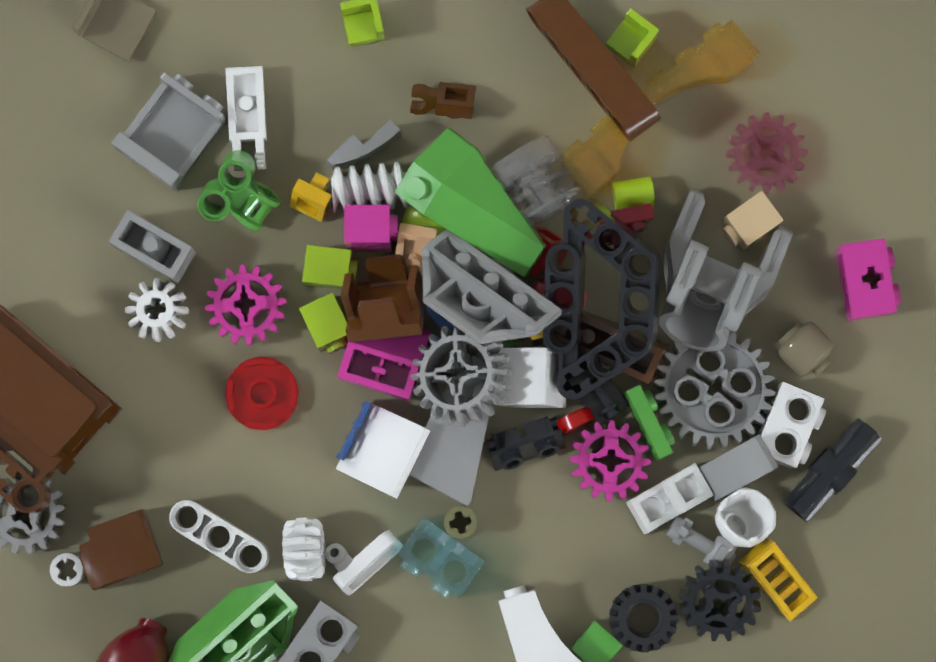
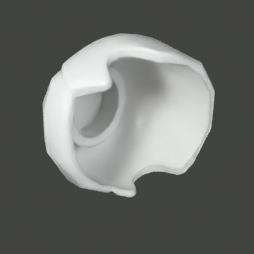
[715,487,776,547]

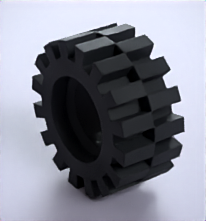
[609,584,678,653]

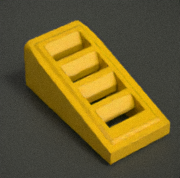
[738,538,818,622]

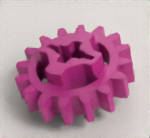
[205,264,287,346]
[569,420,651,501]

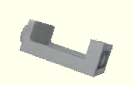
[111,72,227,192]

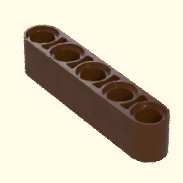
[526,0,661,142]

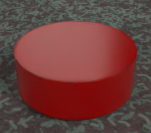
[557,407,595,436]

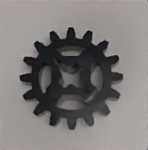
[679,559,761,641]

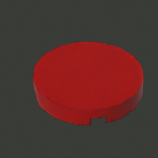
[225,356,300,431]

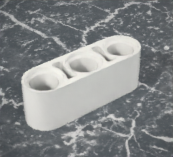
[169,500,270,573]

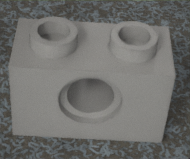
[109,210,197,284]

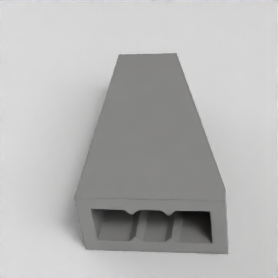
[409,350,489,507]

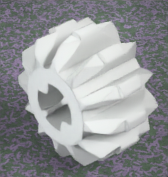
[125,278,189,342]
[282,517,326,581]

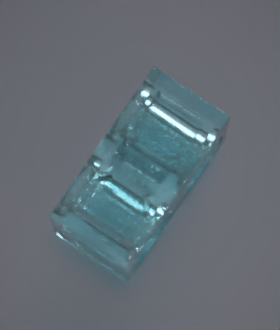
[397,518,485,600]

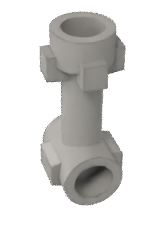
[666,516,737,567]

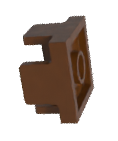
[341,254,427,342]

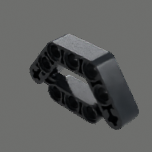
[543,196,661,400]

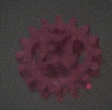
[726,112,808,194]

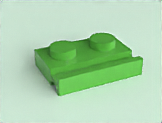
[623,385,675,461]

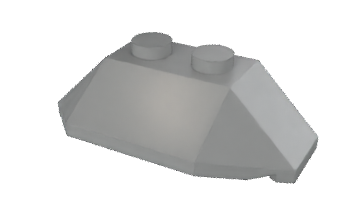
[422,229,562,344]

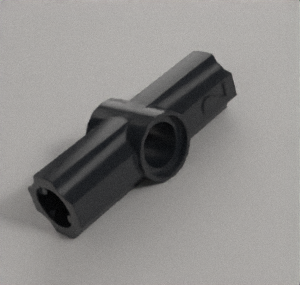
[783,418,882,522]

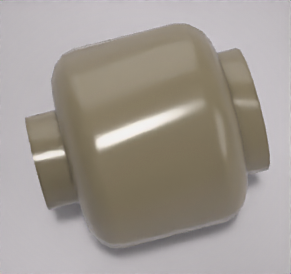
[778,321,834,376]

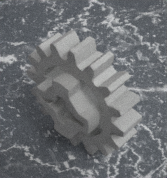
[0,476,67,554]

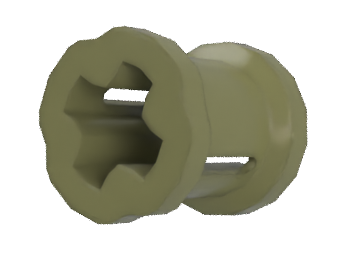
[444,506,477,539]

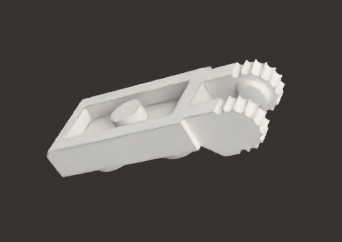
[226,66,267,171]

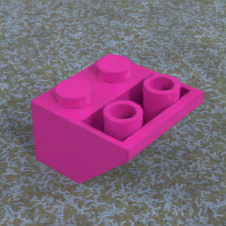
[337,328,432,402]

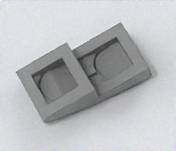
[327,119,401,171]
[699,434,778,501]

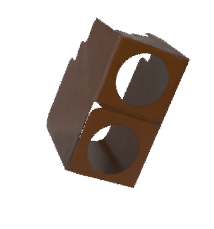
[79,509,163,590]

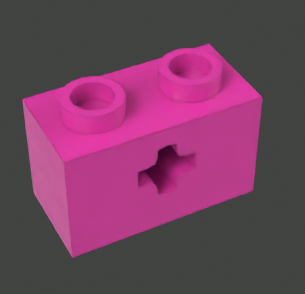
[344,205,399,252]
[835,238,901,322]

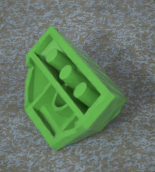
[168,580,298,662]

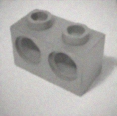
[278,600,360,662]

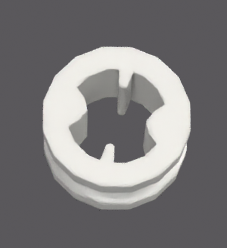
[50,553,85,586]

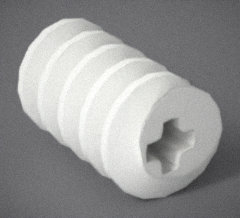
[331,162,408,213]

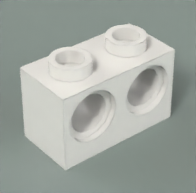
[758,382,826,469]

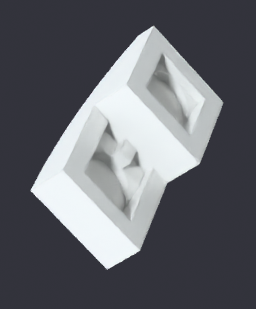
[626,463,714,534]

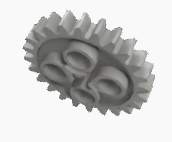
[654,332,776,450]

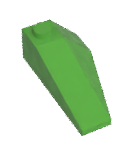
[395,128,547,277]

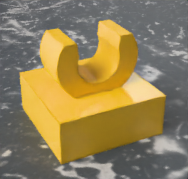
[289,172,332,223]

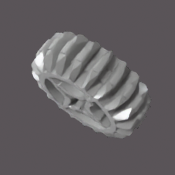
[410,326,513,426]

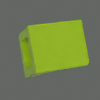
[340,0,385,48]
[605,8,659,67]

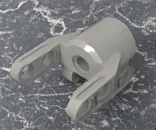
[659,188,793,351]

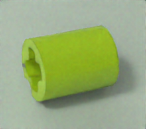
[612,176,655,210]

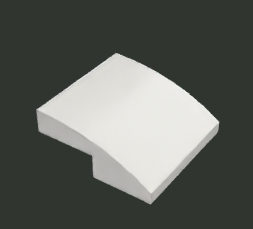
[336,404,430,499]

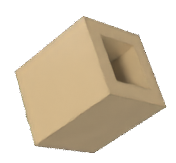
[722,191,784,251]

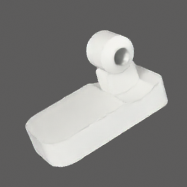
[325,530,403,596]

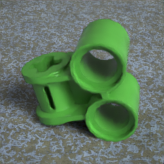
[197,150,281,232]

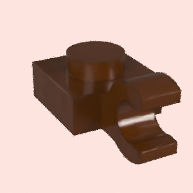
[410,82,476,119]

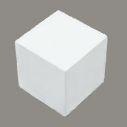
[493,348,566,408]

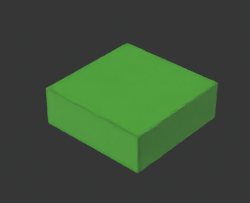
[570,620,623,662]

